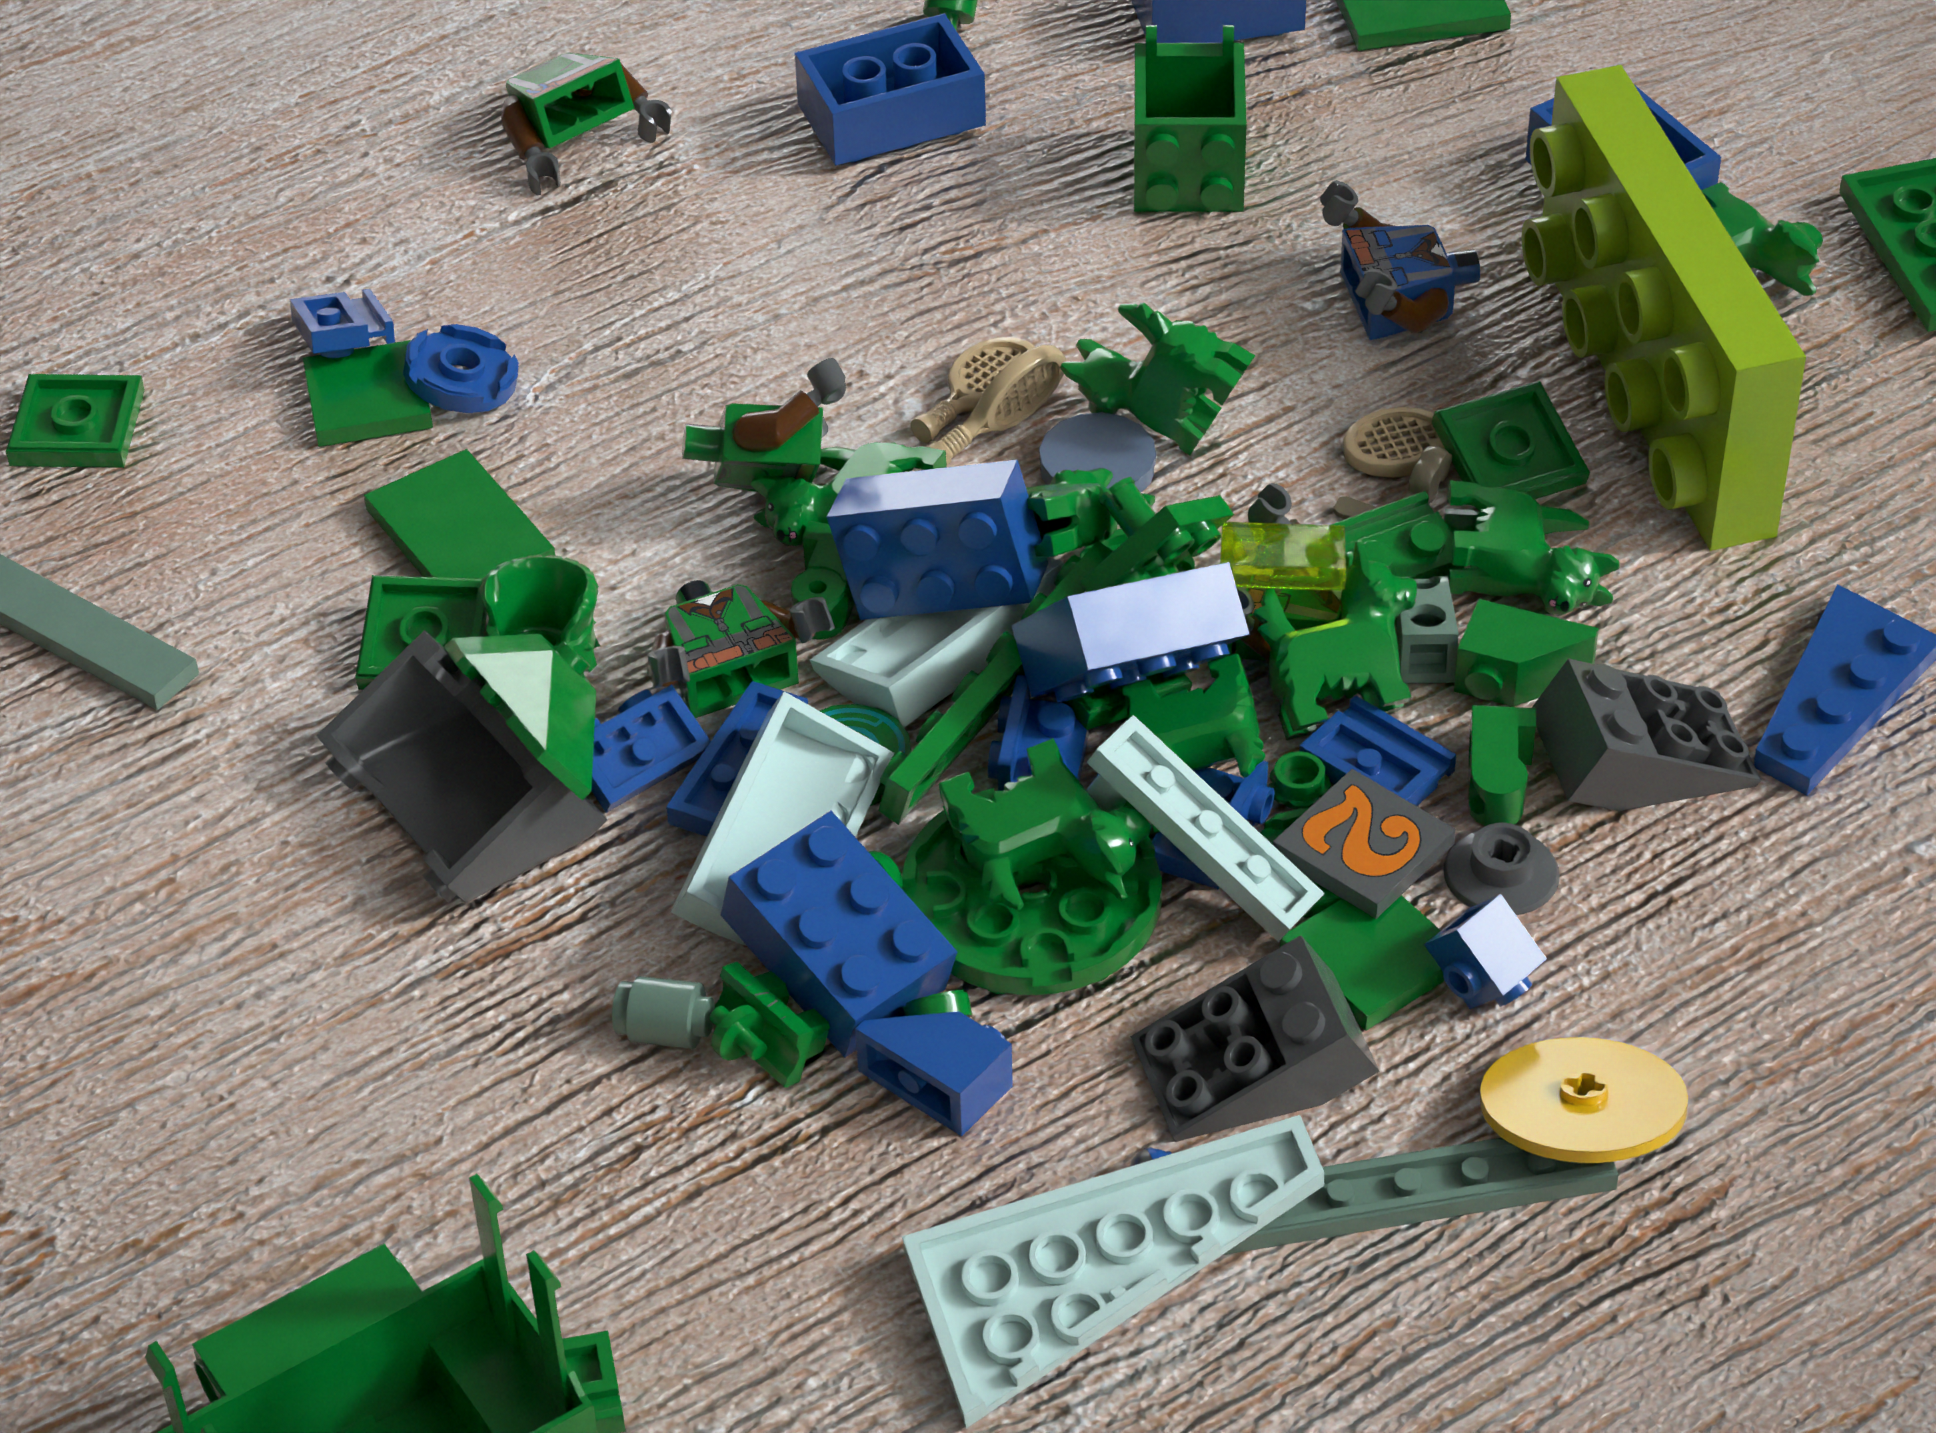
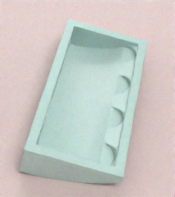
[810,557,1064,727]
[671,692,894,946]

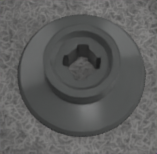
[1443,823,1560,915]

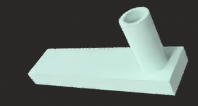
[1086,715,1324,942]

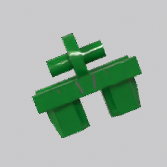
[710,962,830,1088]

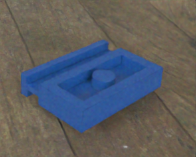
[290,289,395,358]
[1299,696,1456,806]

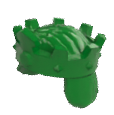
[480,555,600,673]

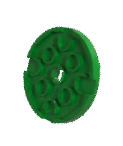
[902,788,1162,995]

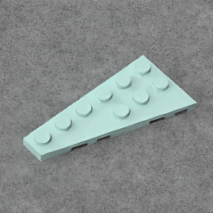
[902,1115,1324,1429]

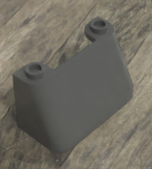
[316,630,608,903]

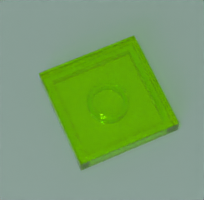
[1220,522,1346,591]

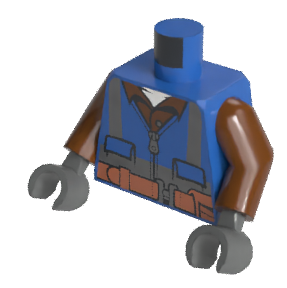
[1320,180,1480,340]

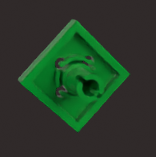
[1080,477,1235,592]

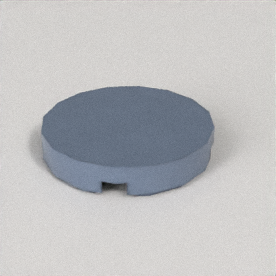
[1039,412,1156,492]

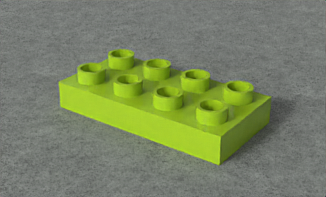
[1521,65,1806,551]

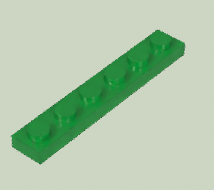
[878,541,1113,825]

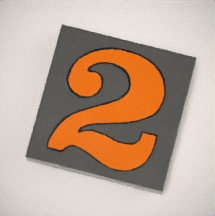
[1273,769,1456,919]

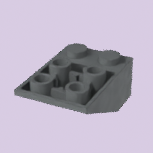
[1532,659,1761,811]
[1130,935,1380,1142]

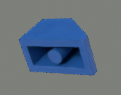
[855,1011,1013,1137]

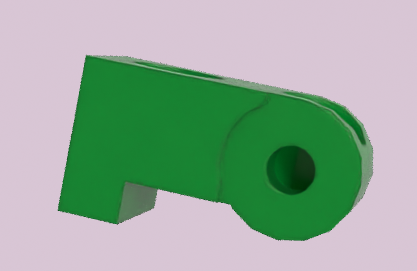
[791,521,855,640]
[1468,705,1536,826]

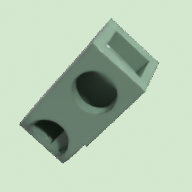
[1395,576,1459,684]

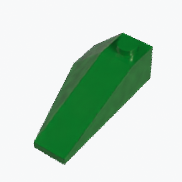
[444,634,596,801]

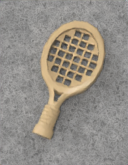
[911,337,1035,443]
[927,345,1067,465]
[1343,407,1445,478]

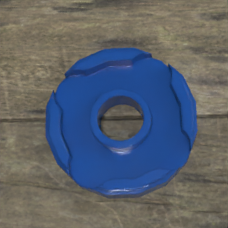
[403,324,519,413]

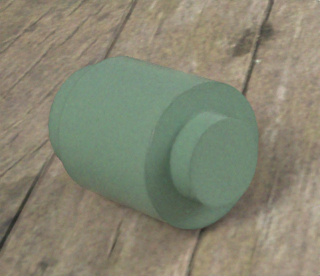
[612,976,715,1049]

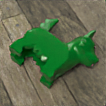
[1701,182,1823,296]
[1060,302,1255,456]
[751,442,947,546]
[1026,468,1155,557]
[1443,480,1620,616]
[1253,540,1417,740]
[1097,654,1266,833]
[939,738,1152,910]

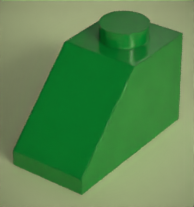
[1454,599,1599,707]

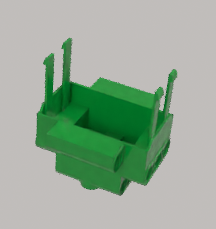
[145,1173,598,1433]

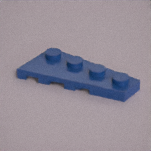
[1754,584,1936,796]

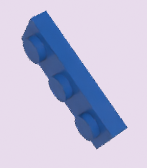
[666,681,808,837]

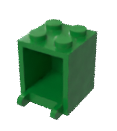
[1134,25,1247,212]

